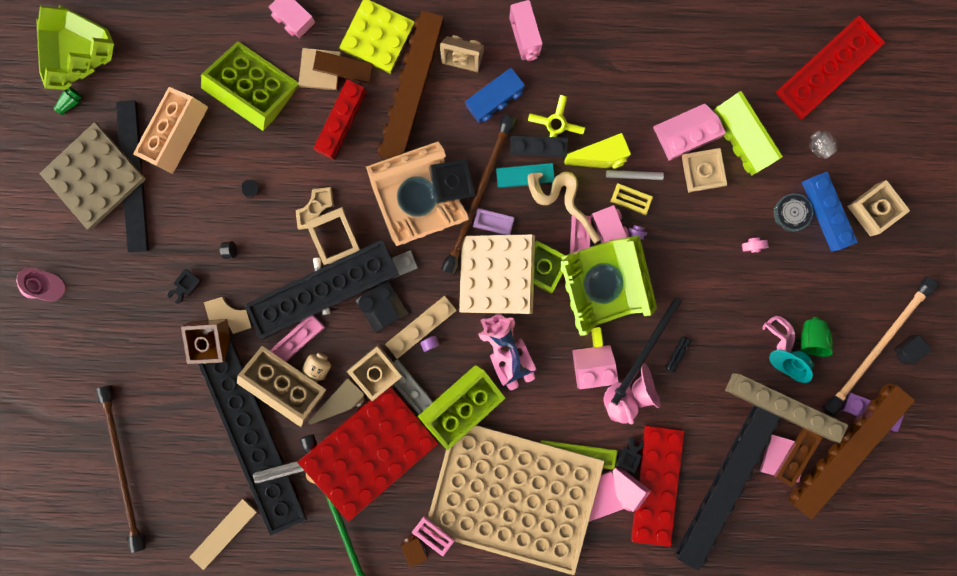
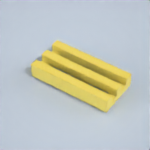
[610,183,653,215]

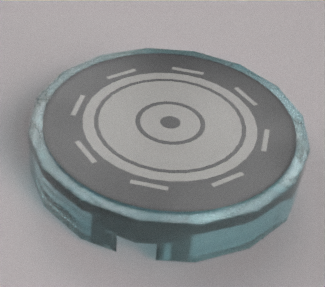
[774,193,813,232]

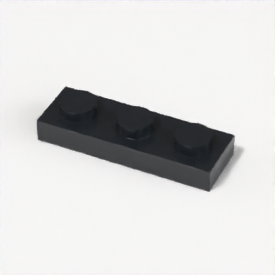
[510,135,569,157]

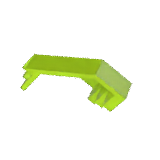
[36,5,114,90]

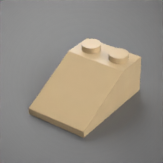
[440,36,484,72]

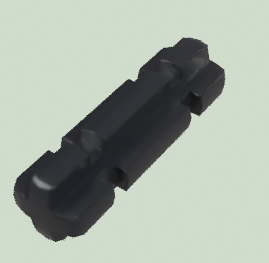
[665,337,691,373]

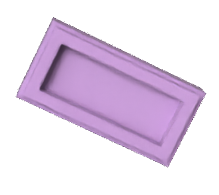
[473,208,515,235]

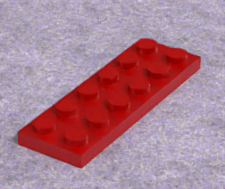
[775,15,886,120]
[631,425,684,547]

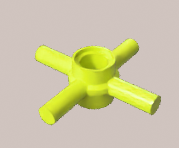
[528,95,585,137]

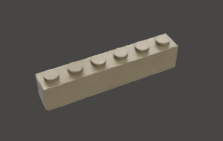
[725,373,848,443]

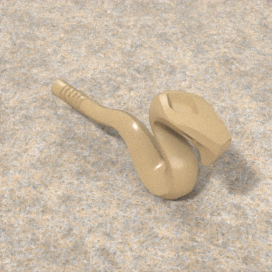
[528,172,601,244]

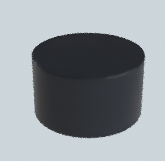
[241,180,259,198]
[220,241,237,259]

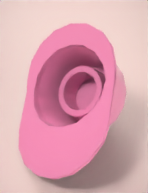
[17,267,65,301]
[632,363,661,408]
[604,382,638,424]

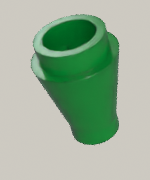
[53,87,82,115]

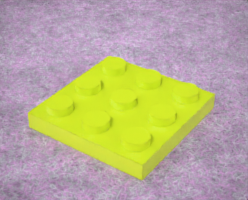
[339,0,415,74]

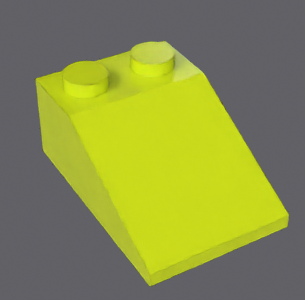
[564,133,631,169]

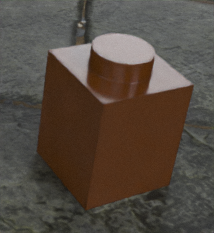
[400,534,429,568]

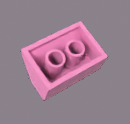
[653,104,726,161]

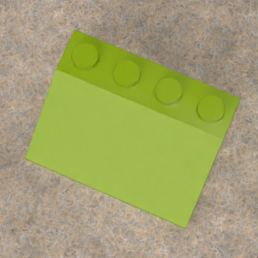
[201,41,299,131]

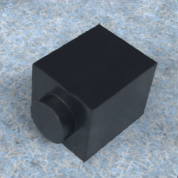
[894,335,932,365]

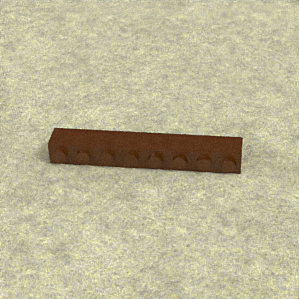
[377,11,444,160]
[788,383,915,520]

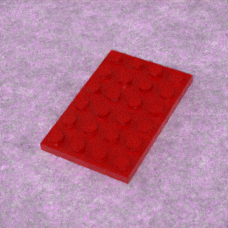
[298,386,438,522]

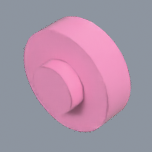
[742,237,769,253]

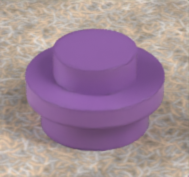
[628,225,647,239]

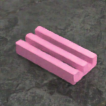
[412,516,455,556]

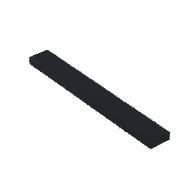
[116,100,149,253]

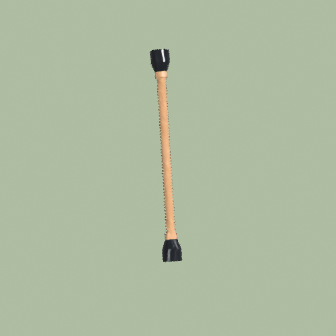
[822,277,939,417]

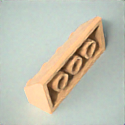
[133,87,208,174]

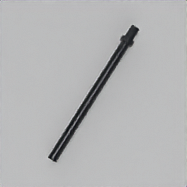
[610,298,681,406]

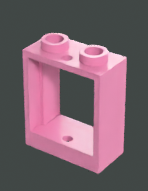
[509,0,542,61]

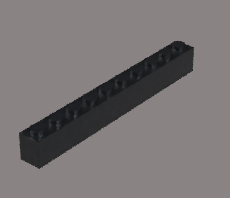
[674,386,782,571]

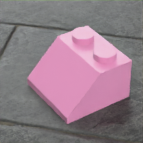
[572,345,618,389]

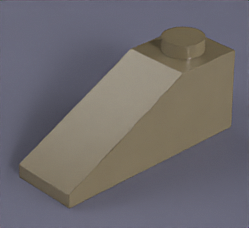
[308,378,366,425]

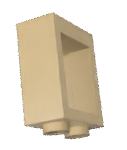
[305,207,360,265]

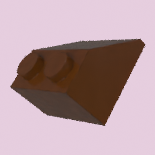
[181,319,230,364]

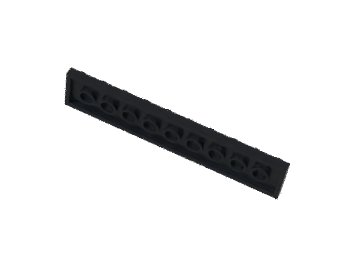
[198,342,307,536]

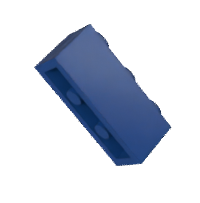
[465,68,525,123]

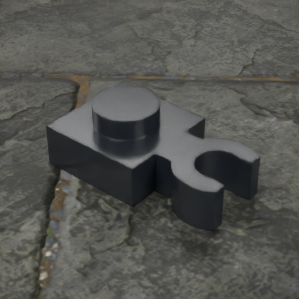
[167,269,202,304]
[615,437,644,474]

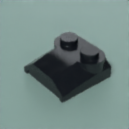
[356,281,409,333]

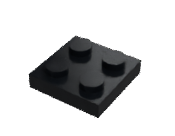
[429,159,475,204]

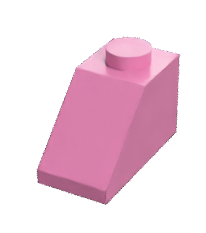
[613,467,651,512]

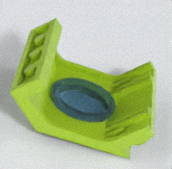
[561,235,657,336]

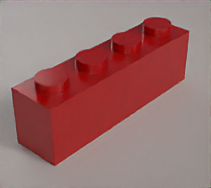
[314,80,367,160]

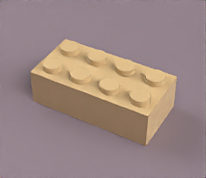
[237,346,326,427]

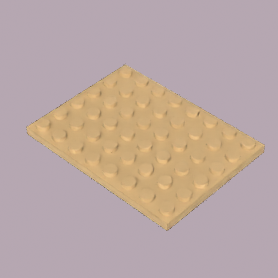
[424,425,604,575]

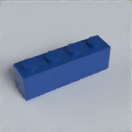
[802,172,858,252]

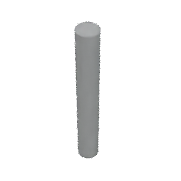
[606,170,664,180]

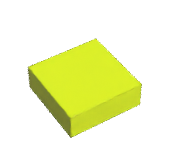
[591,327,603,347]

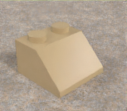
[347,344,402,401]

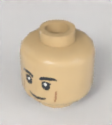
[302,352,331,383]

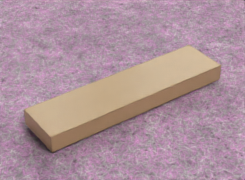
[190,498,258,570]

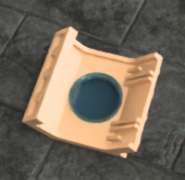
[366,142,469,246]

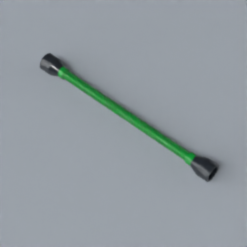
[299,434,366,576]

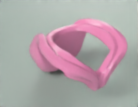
[763,316,795,353]

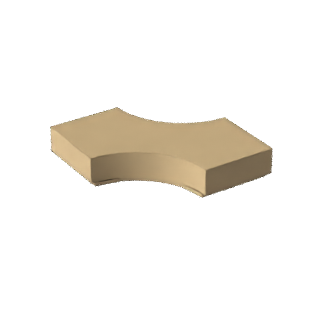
[296,187,334,230]
[204,297,253,333]

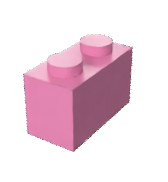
[269,0,315,39]
[591,205,629,243]

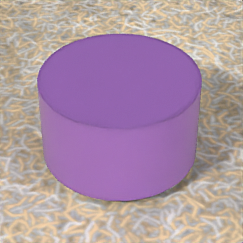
[420,336,440,352]

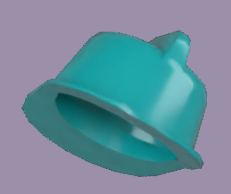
[769,350,814,383]

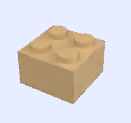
[847,180,910,236]

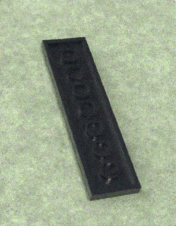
[245,239,400,340]

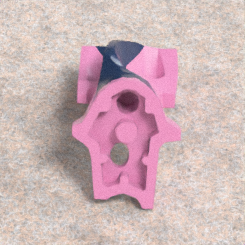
[478,313,536,390]

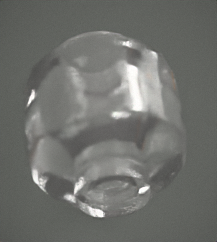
[808,130,838,159]

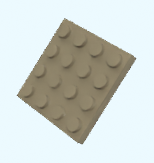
[39,122,146,230]

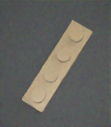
[385,296,457,359]

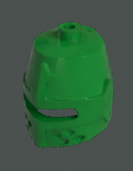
[801,317,833,357]

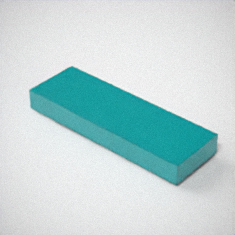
[496,163,554,188]

